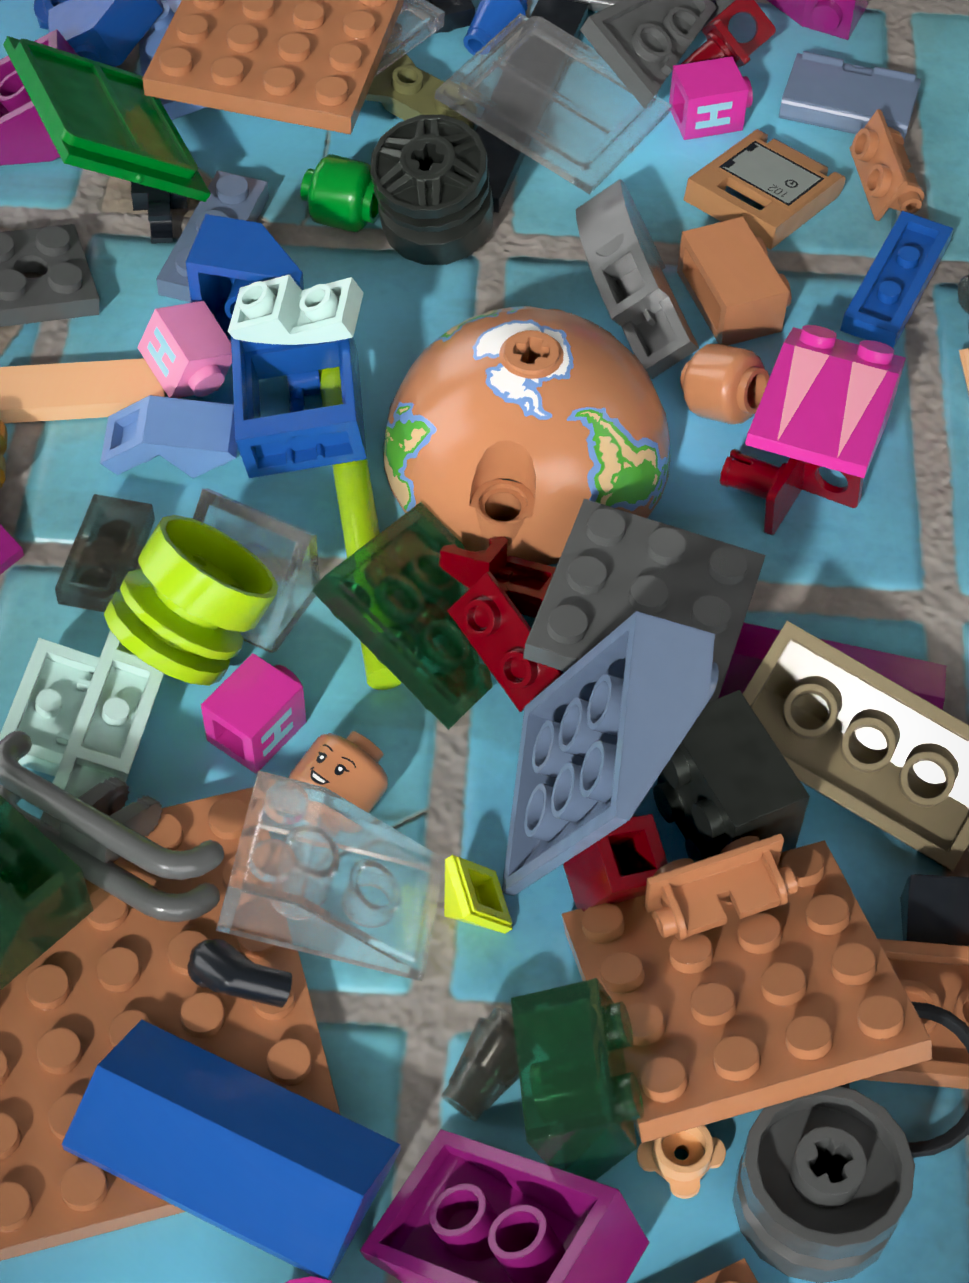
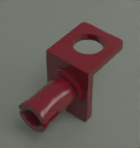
[680,0,776,68]
[720,449,864,536]

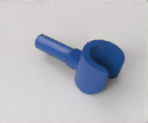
[287,370,321,413]

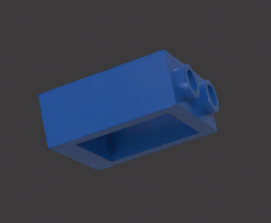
[231,336,367,478]

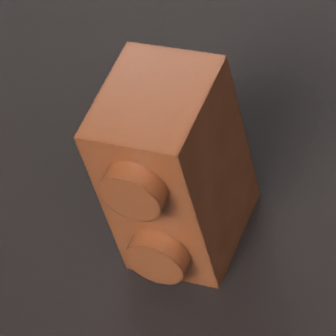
[677,217,792,345]

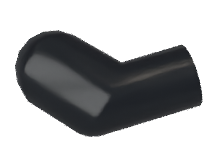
[187,939,292,1008]

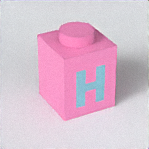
[137,301,232,398]

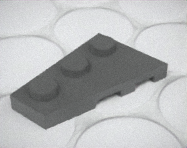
[580,0,717,109]

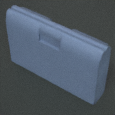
[779,51,921,142]

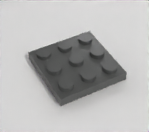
[523,499,766,702]

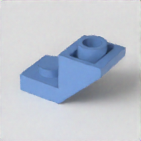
[100,395,238,478]

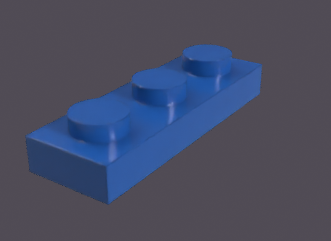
[840,211,953,349]

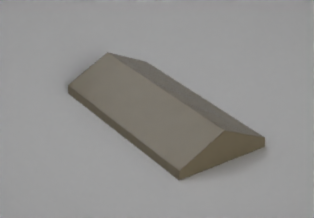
[743,621,969,871]

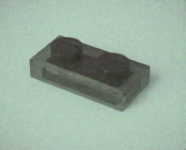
[55,494,155,612]

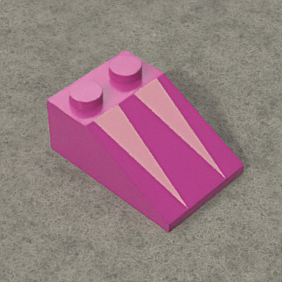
[745,325,906,478]

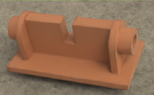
[849,109,924,221]
[645,834,798,940]

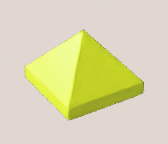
[444,855,513,934]

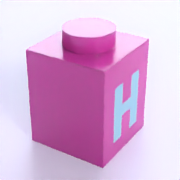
[669,56,753,140]
[201,653,307,774]

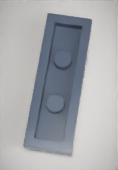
[156,170,269,302]

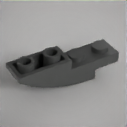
[576,179,700,379]

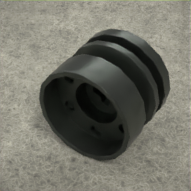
[370,115,494,265]

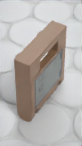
[684,129,846,250]

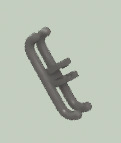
[0,731,224,922]

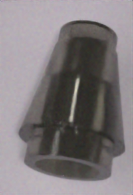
[441,1007,542,1121]

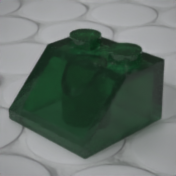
[511,978,644,1181]

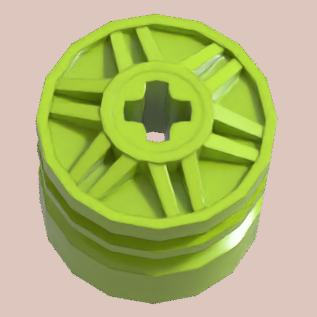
[104,515,278,686]

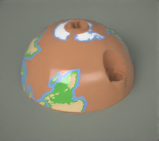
[383,306,670,565]

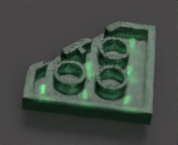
[312,502,493,730]

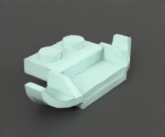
[0,630,164,831]

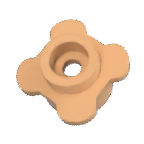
[637,1125,726,1199]

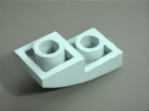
[228,275,364,345]

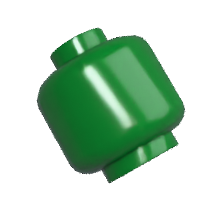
[300,154,379,232]

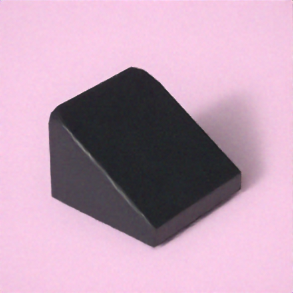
[900,874,969,946]

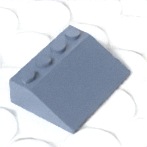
[502,611,719,896]

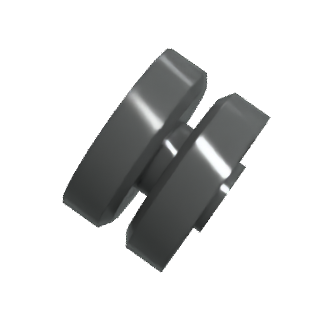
[732,1086,915,1283]

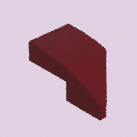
[439,536,556,618]

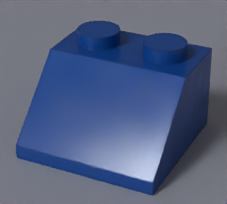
[186,214,304,342]

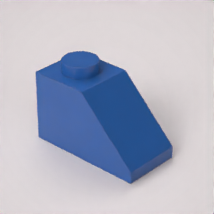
[48,0,163,67]

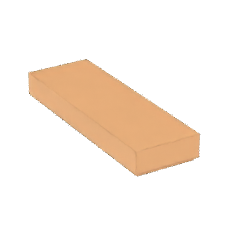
[0,358,167,424]

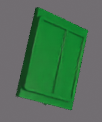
[3,36,211,202]

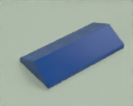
[62,1019,401,1280]

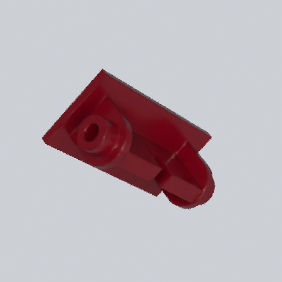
[447,571,564,712]

